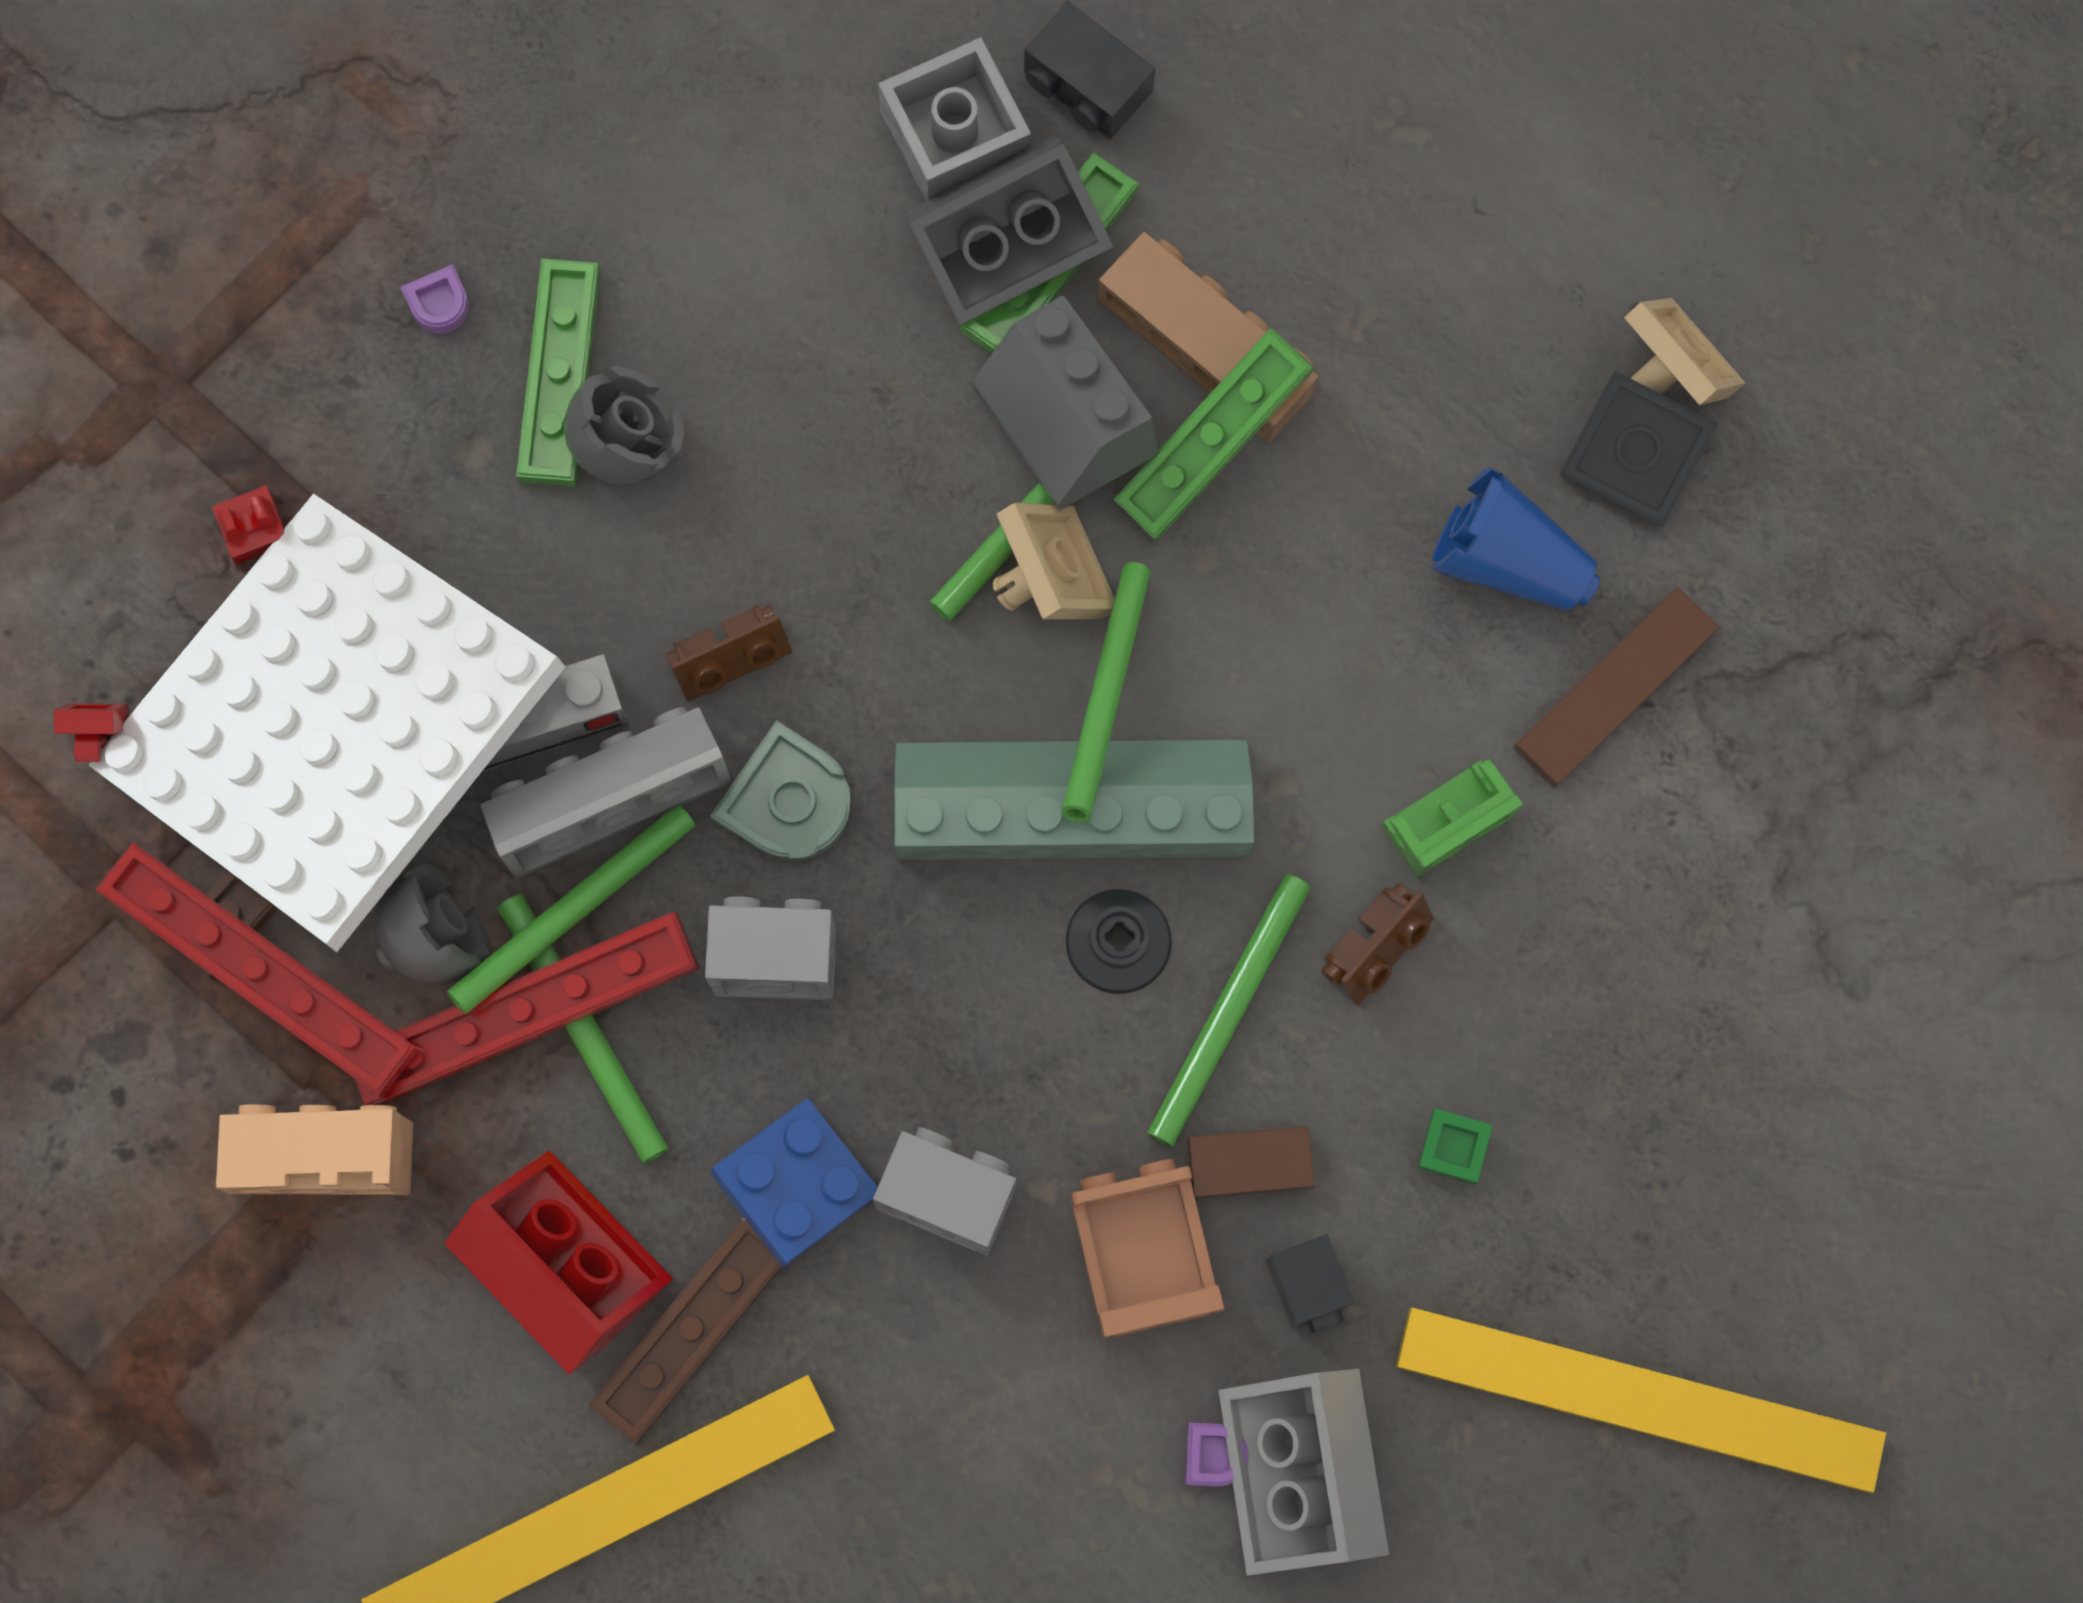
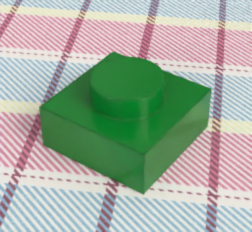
[1417,1108,1493,1185]

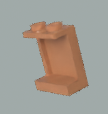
[1070,1159,1224,1340]

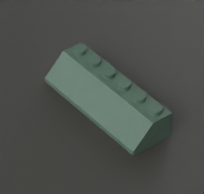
[894,740,1254,860]

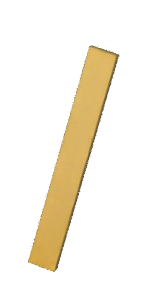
[1395,1307,1886,1493]
[361,1375,836,1603]

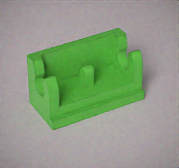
[1382,759,1523,878]

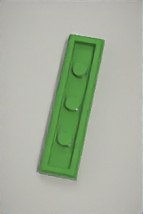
[960,152,1139,354]
[516,259,600,487]
[1114,328,1316,539]

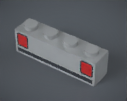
[482,654,629,772]

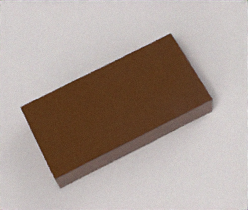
[1188,1126,1315,1199]

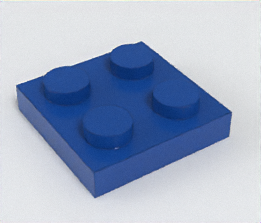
[710,1098,878,1269]

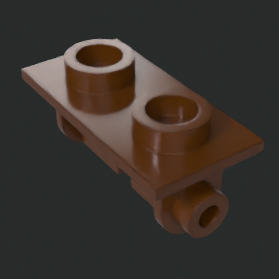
[665,604,793,702]
[1321,883,1434,1006]

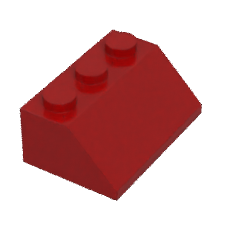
[444,1150,673,1375]

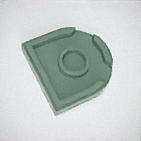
[710,720,852,861]

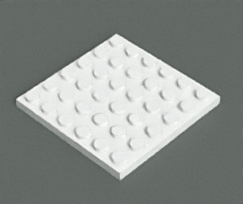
[89,494,566,952]

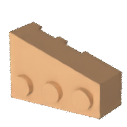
[216,1104,413,1195]

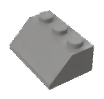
[1218,1369,1389,1576]

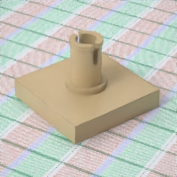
[1624,298,1745,405]
[993,503,1115,619]

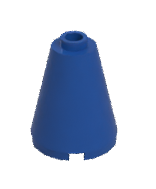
[1432,467,1600,611]

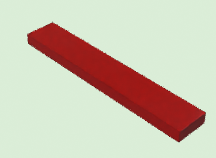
[96,842,419,1098]
[355,911,700,1106]

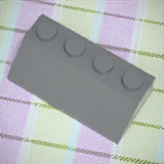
[480,707,732,879]

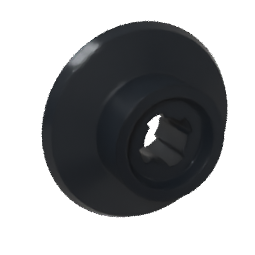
[1066,889,1172,994]

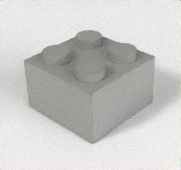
[878,37,1031,200]
[705,897,837,1000]
[873,1127,1016,1257]

